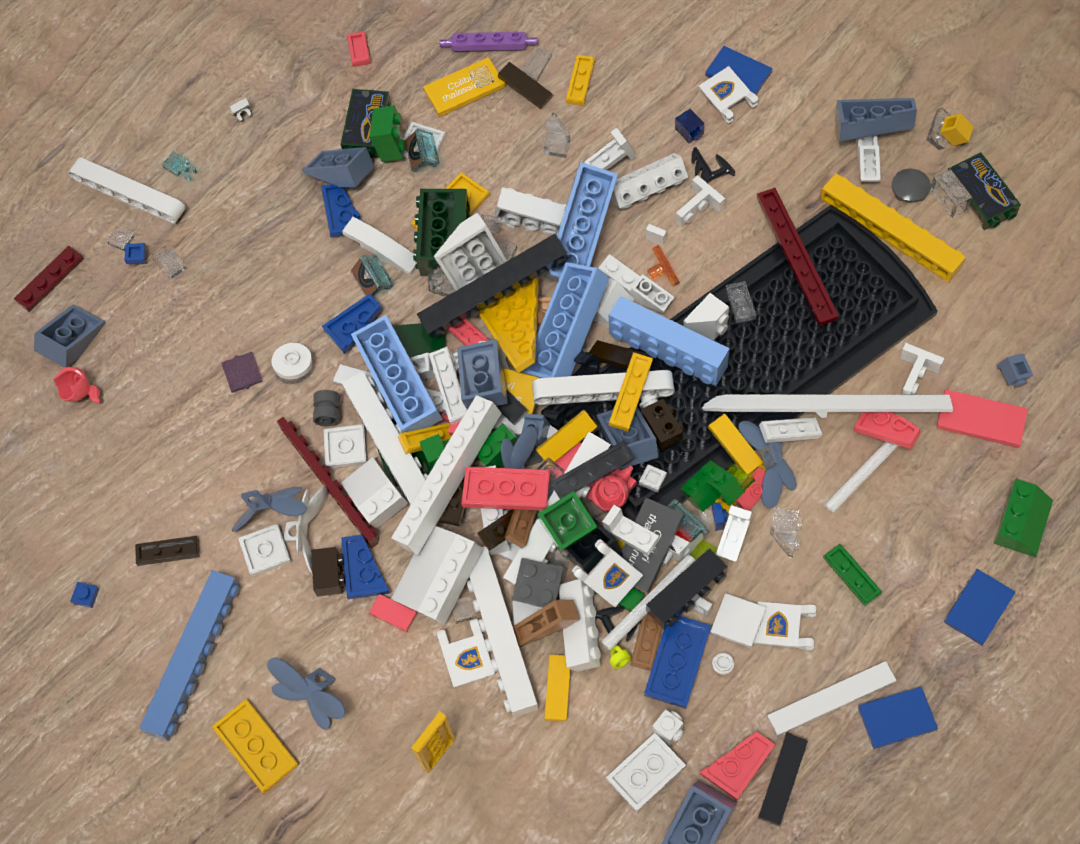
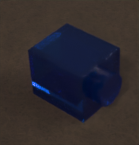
[675,109,704,143]

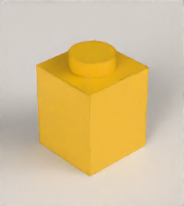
[940,113,974,146]

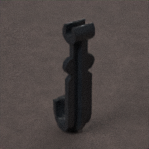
[543,352,600,426]

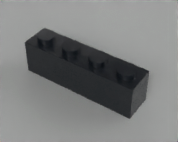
[646,548,728,629]

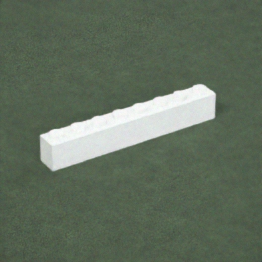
[341,371,428,506]
[391,395,501,555]
[503,432,611,586]
[467,546,538,718]

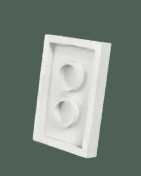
[606,733,686,813]

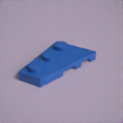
[321,184,363,237]
[322,294,382,354]
[341,535,390,599]

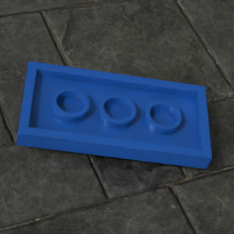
[644,616,711,709]

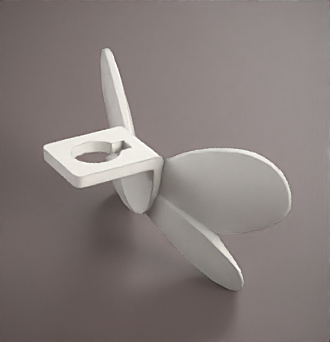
[284,487,328,575]

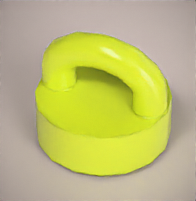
[609,645,631,669]

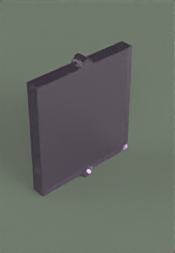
[221,352,263,393]

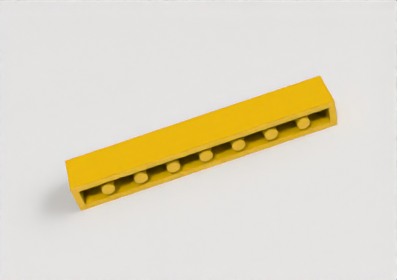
[820,173,966,283]

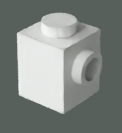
[652,709,684,747]

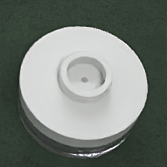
[272,343,314,384]

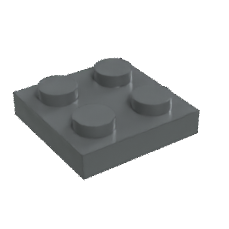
[512,558,563,608]

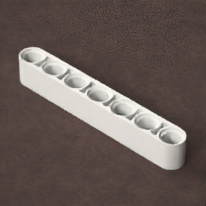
[68,157,186,224]
[532,370,675,405]

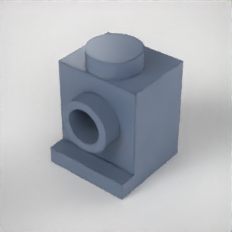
[996,353,1033,388]
[522,414,550,448]

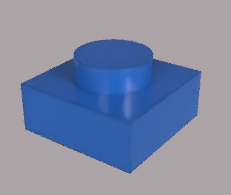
[124,243,146,264]
[711,503,727,531]
[70,582,99,608]

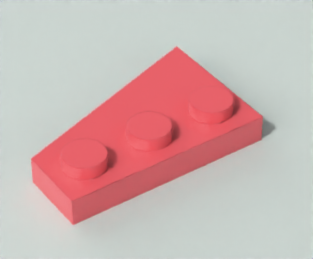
[854,412,921,449]
[700,732,775,801]

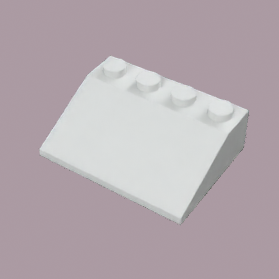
[434,213,507,291]
[391,526,483,625]

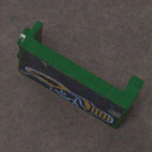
[340,89,391,158]
[945,152,1021,230]

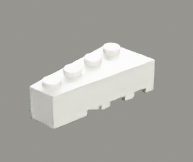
[491,187,566,235]

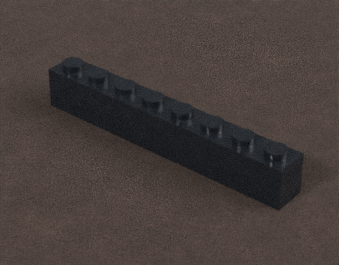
[417,234,569,338]

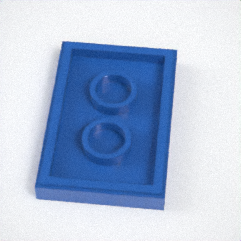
[705,46,772,95]
[944,569,1015,646]
[858,687,938,749]

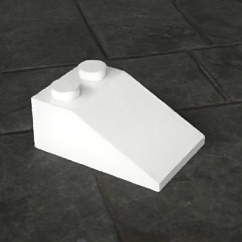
[341,457,408,529]

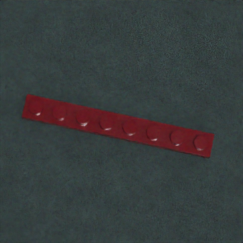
[757,188,839,326]
[277,417,378,549]

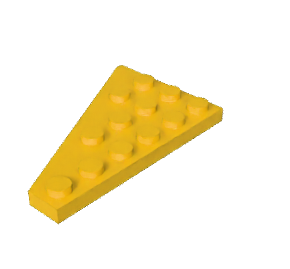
[479,277,539,373]

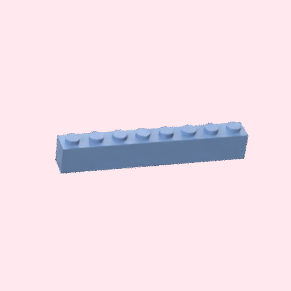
[139,570,240,742]

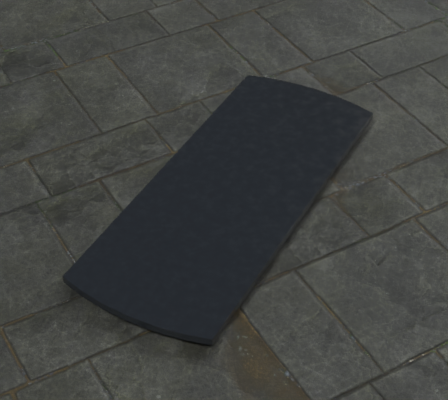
[541,205,938,522]

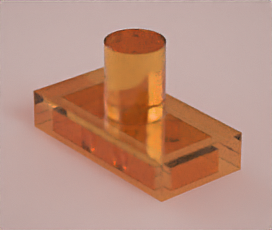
[647,245,680,287]

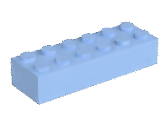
[544,162,618,282]
[522,262,609,378]
[608,296,730,386]
[351,315,443,433]

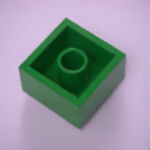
[537,491,597,553]

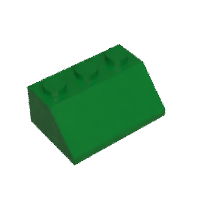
[994,479,1053,558]

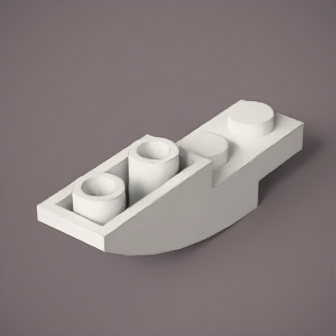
[598,254,674,313]

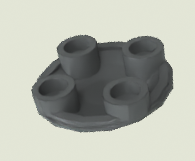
[892,168,931,202]

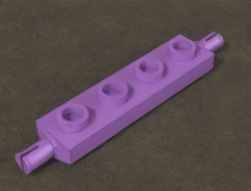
[439,32,538,51]

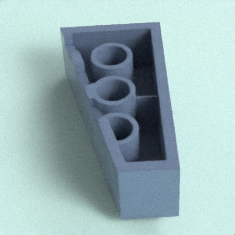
[835,98,917,142]

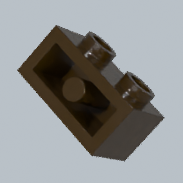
[641,399,684,451]
[311,547,345,597]

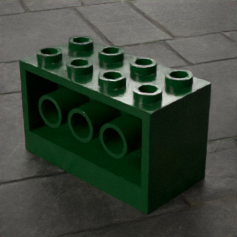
[413,189,470,276]

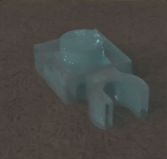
[162,151,197,181]

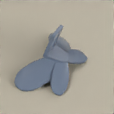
[738,421,797,508]
[501,426,540,520]
[232,487,307,532]
[267,658,345,729]

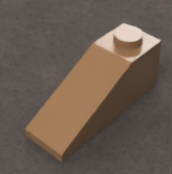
[513,600,580,647]

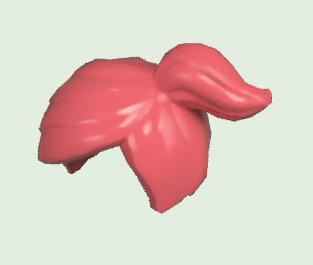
[53,367,101,404]
[591,465,633,512]

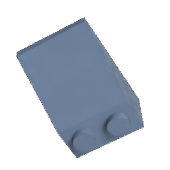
[302,147,374,188]
[34,304,105,368]
[457,339,508,410]
[596,407,658,470]
[662,780,738,844]

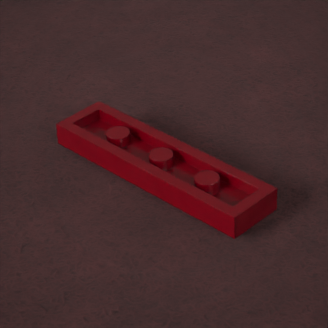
[14,245,84,312]

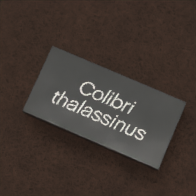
[621,498,685,593]

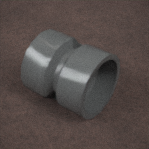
[313,390,340,427]

